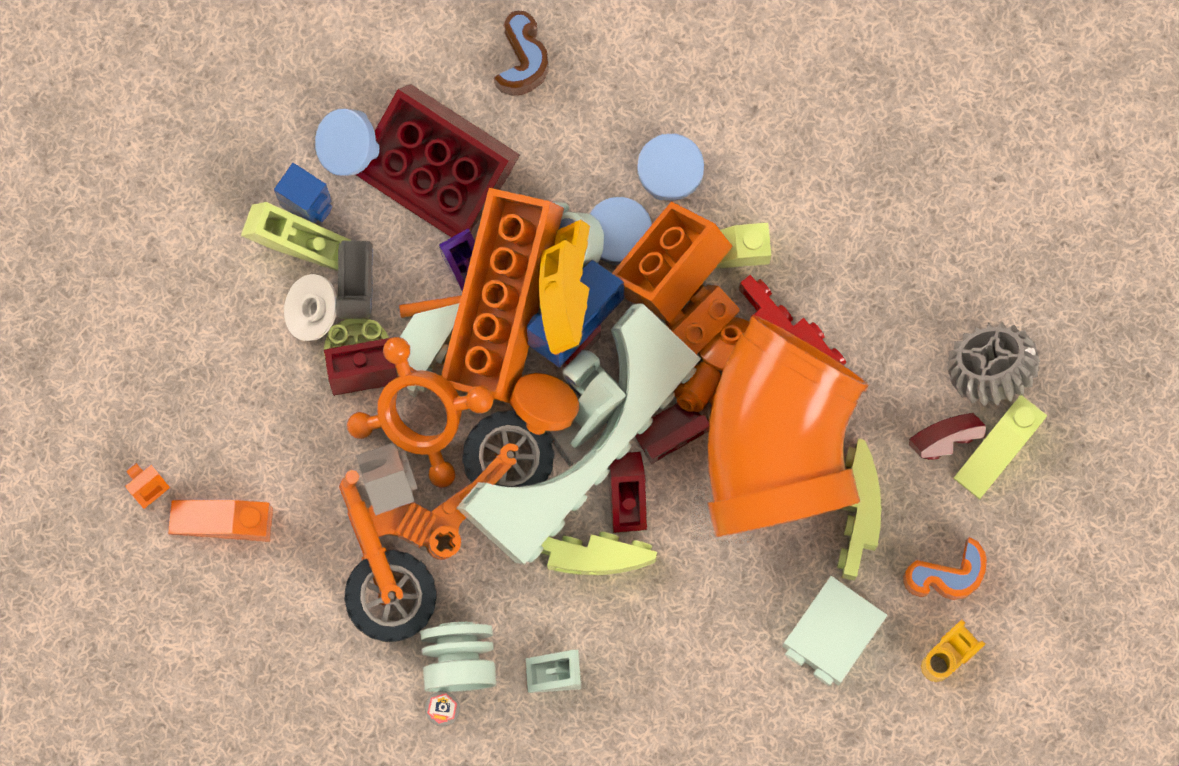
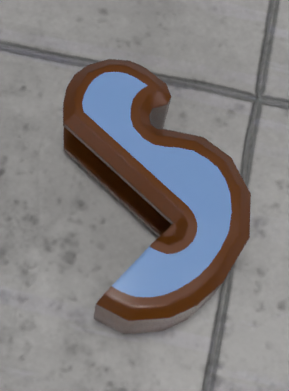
[494,11,549,96]

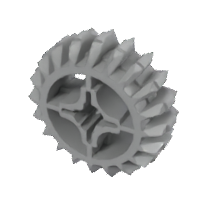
[947,322,1040,407]

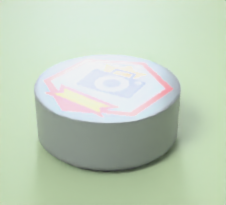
[425,691,460,727]

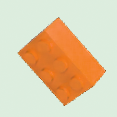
[612,201,733,323]

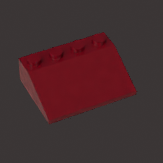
[356,84,520,238]

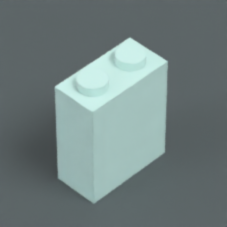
[782,576,888,686]

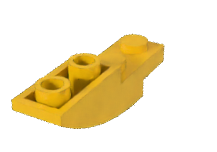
[539,219,590,355]

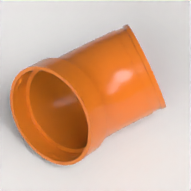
[707,315,869,537]

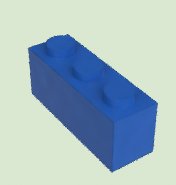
[527,260,624,368]

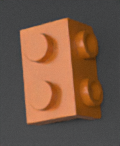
[665,284,740,355]

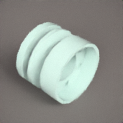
[421,622,496,692]

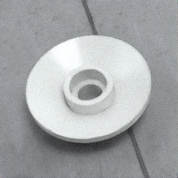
[284,274,337,341]

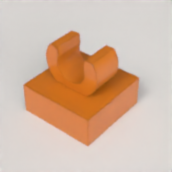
[125,463,170,509]

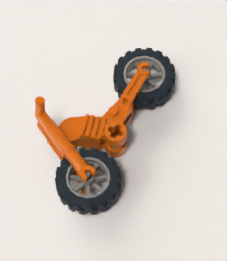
[339,410,555,642]

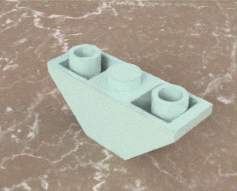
[400,303,459,397]

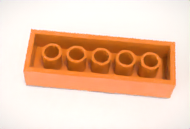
[441,188,564,403]

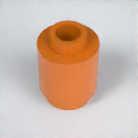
[674,362,721,412]

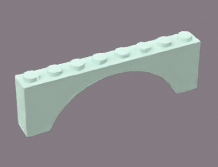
[456,303,700,564]

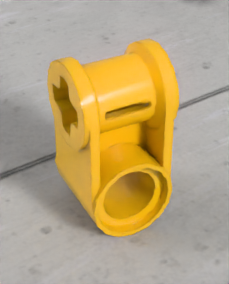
[921,619,986,682]

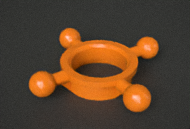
[347,337,493,488]

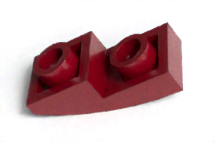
[909,413,986,460]

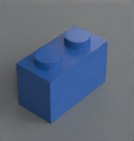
[274,163,332,224]

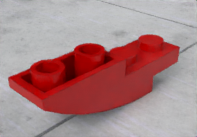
[739,274,847,365]

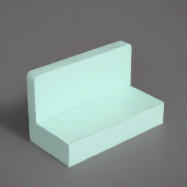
[570,371,627,449]

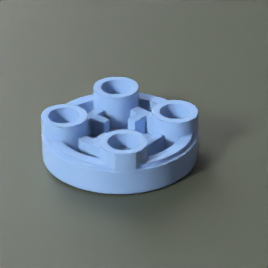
[315,109,380,176]
[637,133,704,201]
[590,197,652,265]

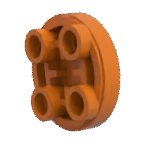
[509,373,579,435]

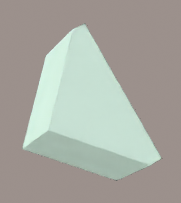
[526,650,581,693]

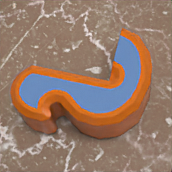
[903,537,987,600]

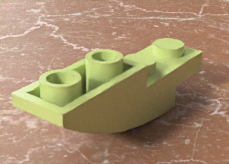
[837,439,881,581]
[541,532,657,575]

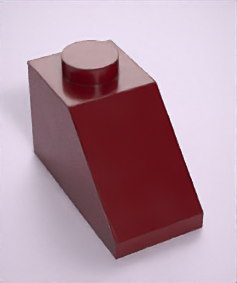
[608,451,647,533]

